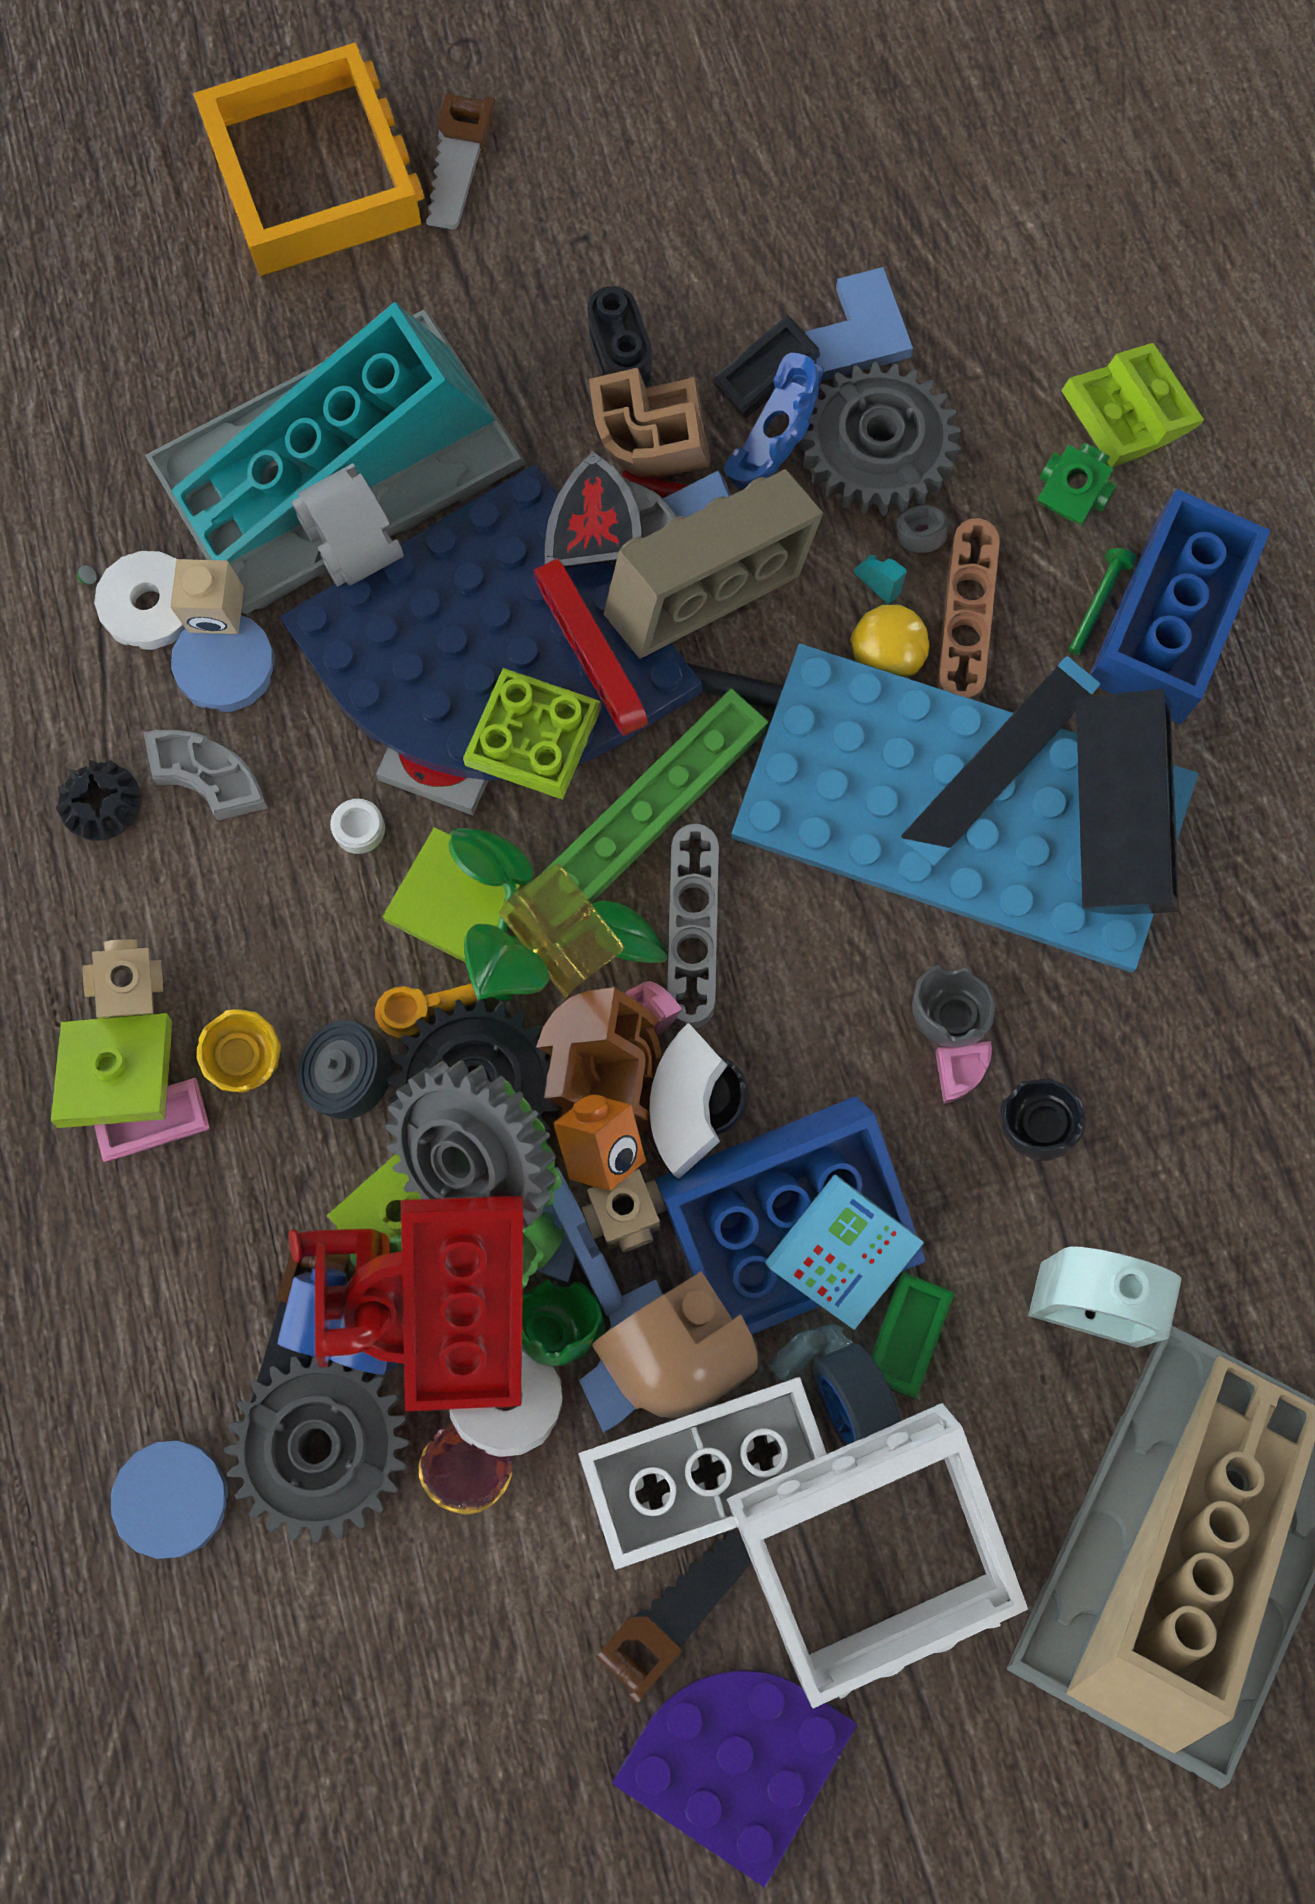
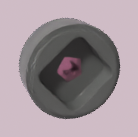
[897,505,948,553]

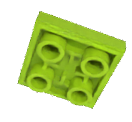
[463,668,601,800]
[382,827,524,963]

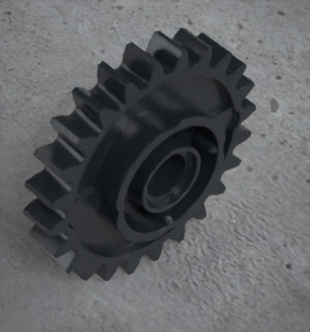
[387,999,560,1134]

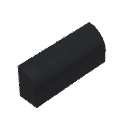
[1076,689,1179,915]

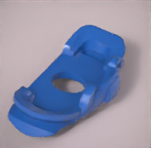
[724,352,824,490]

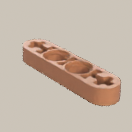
[936,518,1000,701]

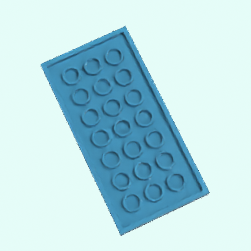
[731,644,1199,973]

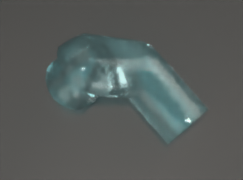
[768,1323,853,1382]

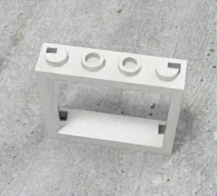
[727,1403,1028,1708]

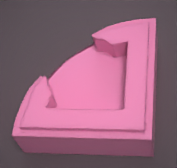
[625,981,682,1035]
[935,1041,992,1104]

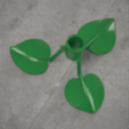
[449,828,668,1001]

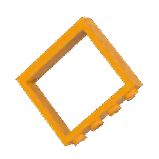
[193,42,425,277]

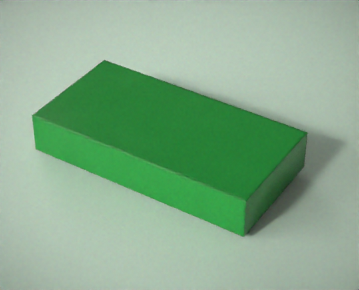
[870,1272,954,1400]

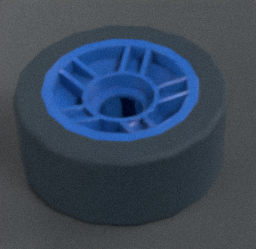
[813,1344,902,1446]

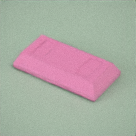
[94,1078,210,1162]

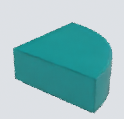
[853,555,907,605]

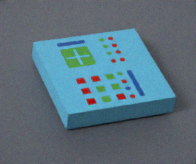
[765,1174,924,1330]

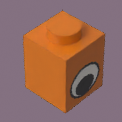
[554,1094,646,1191]

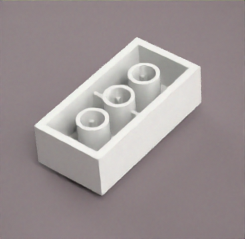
[578,1377,826,1570]

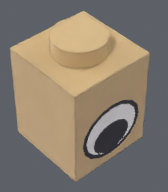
[170,559,244,634]

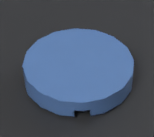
[171,615,275,712]
[111,1441,228,1559]

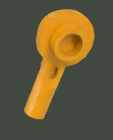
[375,983,478,1039]

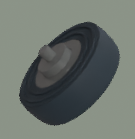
[297,1020,393,1119]

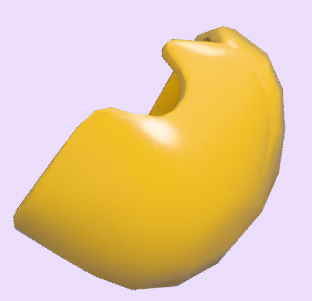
[850,605,929,678]
[196,1009,281,1093]

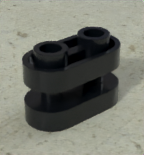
[587,286,652,388]

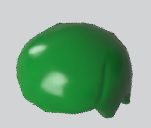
[522,1280,602,1366]

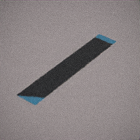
[901,656,1100,865]

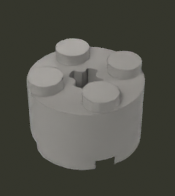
[291,463,404,587]

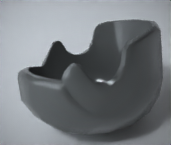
[912,965,996,1047]

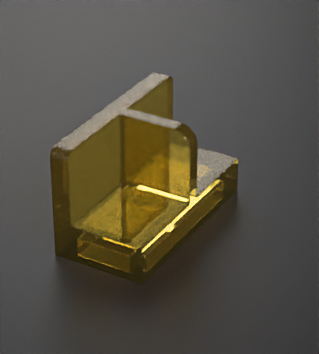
[498,864,624,998]

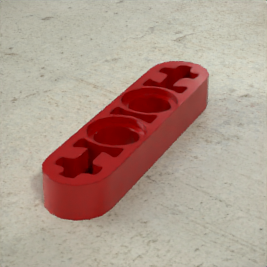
[533,559,648,736]

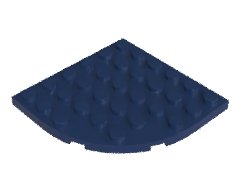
[280,464,703,780]

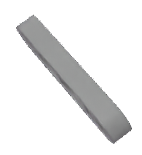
[667,824,719,1028]

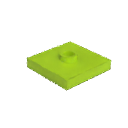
[51,1013,172,1128]

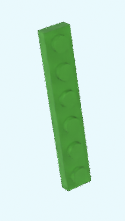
[513,689,769,943]

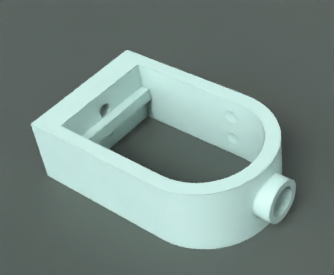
[1028,1247,1182,1348]

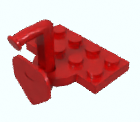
[289,1196,523,1411]

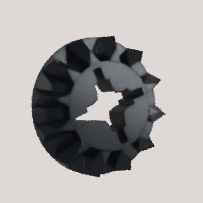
[55,760,141,841]

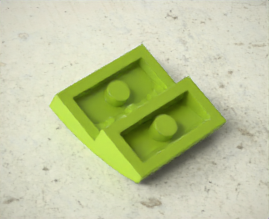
[1061,343,1204,468]

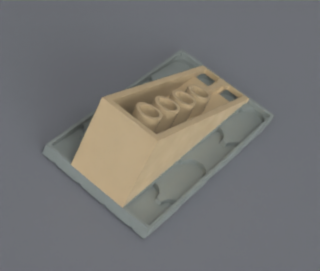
[1006,1325,1315,1789]

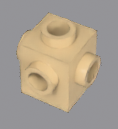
[83,939,163,1019]
[582,1169,666,1252]

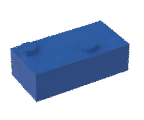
[1090,488,1271,725]

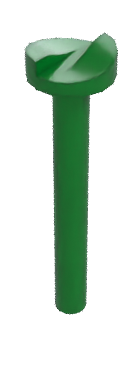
[1069,548,1137,655]

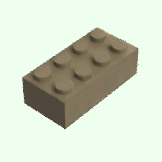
[604,469,823,659]

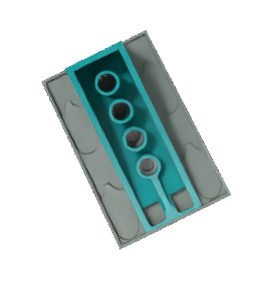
[145,302,527,614]

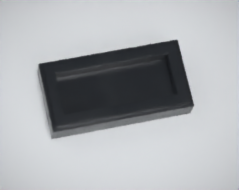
[712,315,820,419]

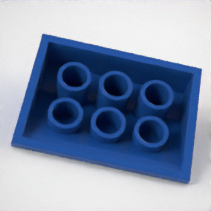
[654,1096,926,1335]

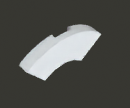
[649,1023,727,1179]

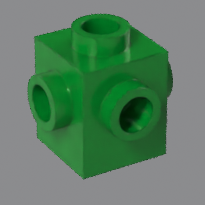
[1037,443,1117,528]

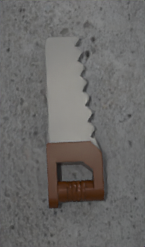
[426,94,495,229]

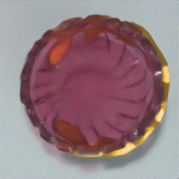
[419,1423,513,1515]

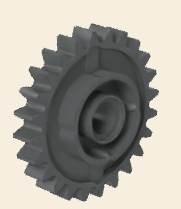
[799,362,961,516]
[385,1061,557,1229]
[224,1356,412,1543]

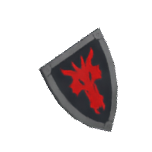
[545,452,643,568]

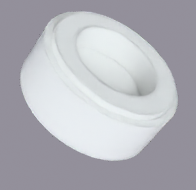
[331,799,385,854]

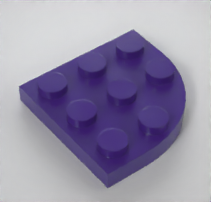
[612,1669,857,1888]

